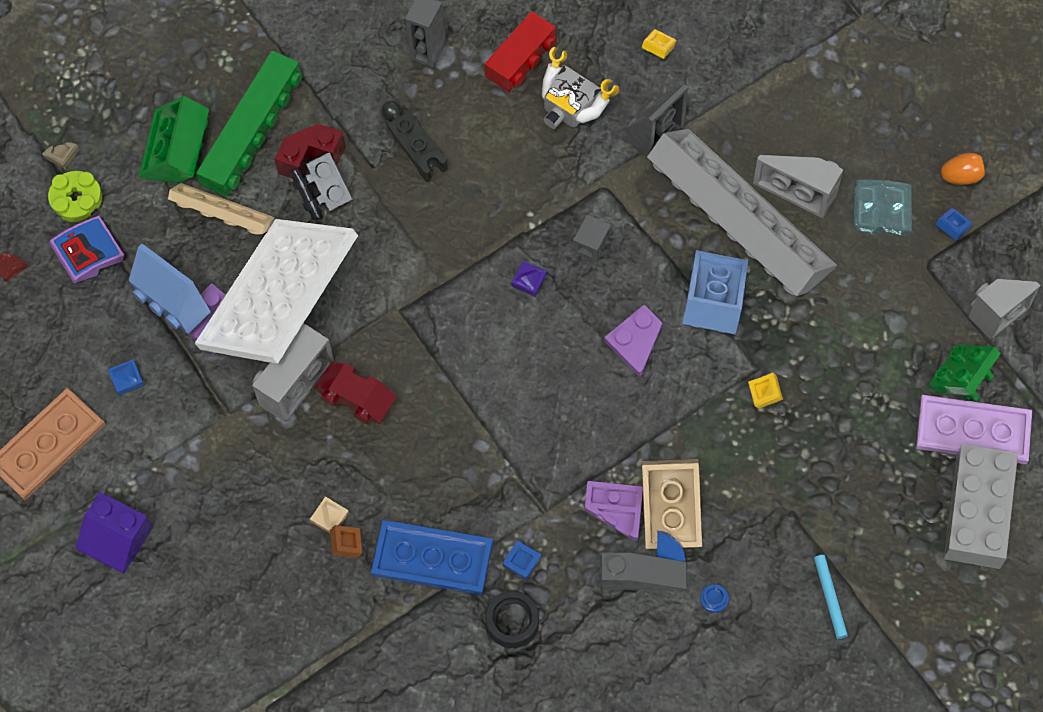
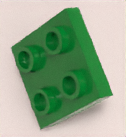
[929,344,1001,402]

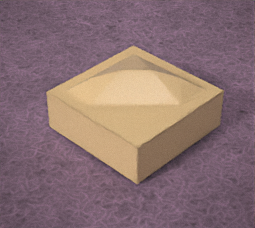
[310,497,349,533]

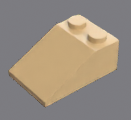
[642,459,702,549]

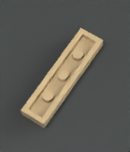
[168,183,275,234]

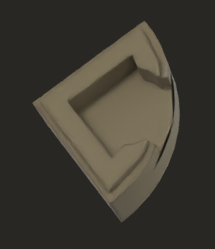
[42,142,80,169]

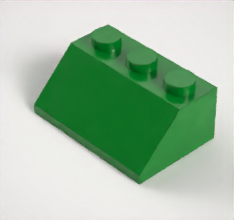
[138,96,209,183]

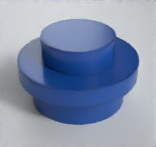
[700,584,729,613]

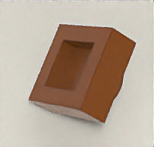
[330,525,363,558]

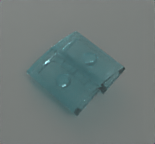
[854,180,912,236]

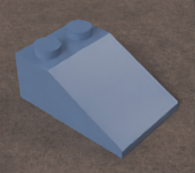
[682,250,748,334]

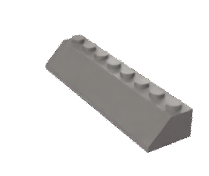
[647,129,837,296]

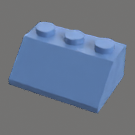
[129,244,211,334]

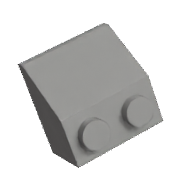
[969,279,1040,339]

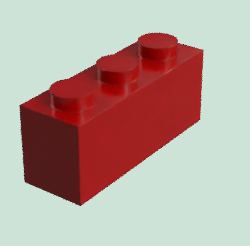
[484,11,557,93]

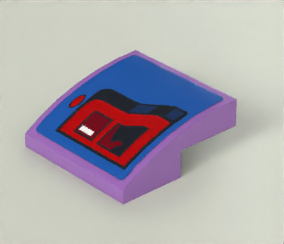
[49,216,124,283]

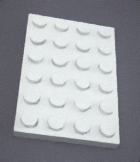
[195,219,358,364]

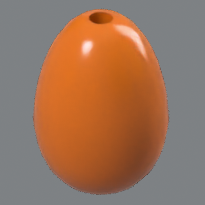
[941,153,985,185]

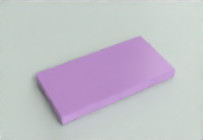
[916,395,1032,464]

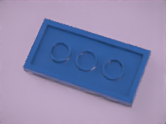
[371,520,493,595]

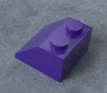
[76,492,153,574]

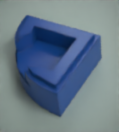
[657,531,685,561]

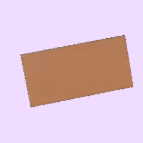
[0,388,106,501]

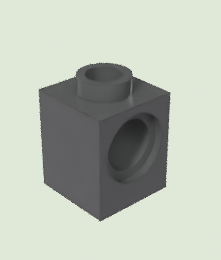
[573,214,611,262]

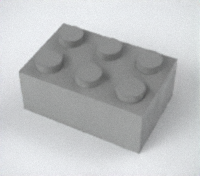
[252,323,334,423]

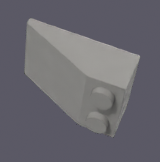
[753,155,843,218]

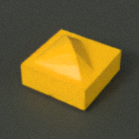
[642,29,677,59]
[748,373,783,409]

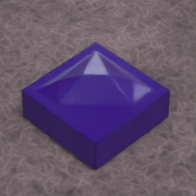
[511,261,547,297]

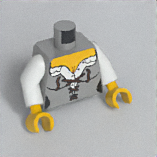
[542,47,619,129]

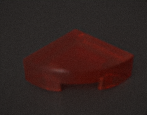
[0,254,27,282]

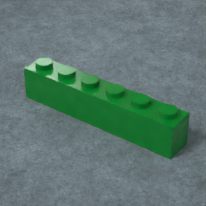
[196,51,302,197]

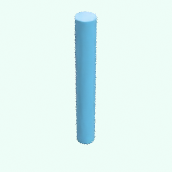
[814,555,848,639]

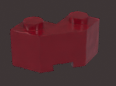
[274,124,346,178]
[314,362,397,424]

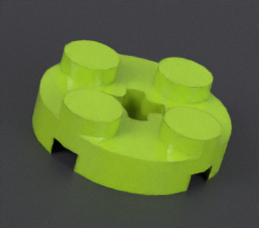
[48,171,102,222]

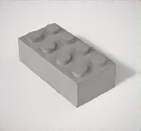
[944,444,1018,569]

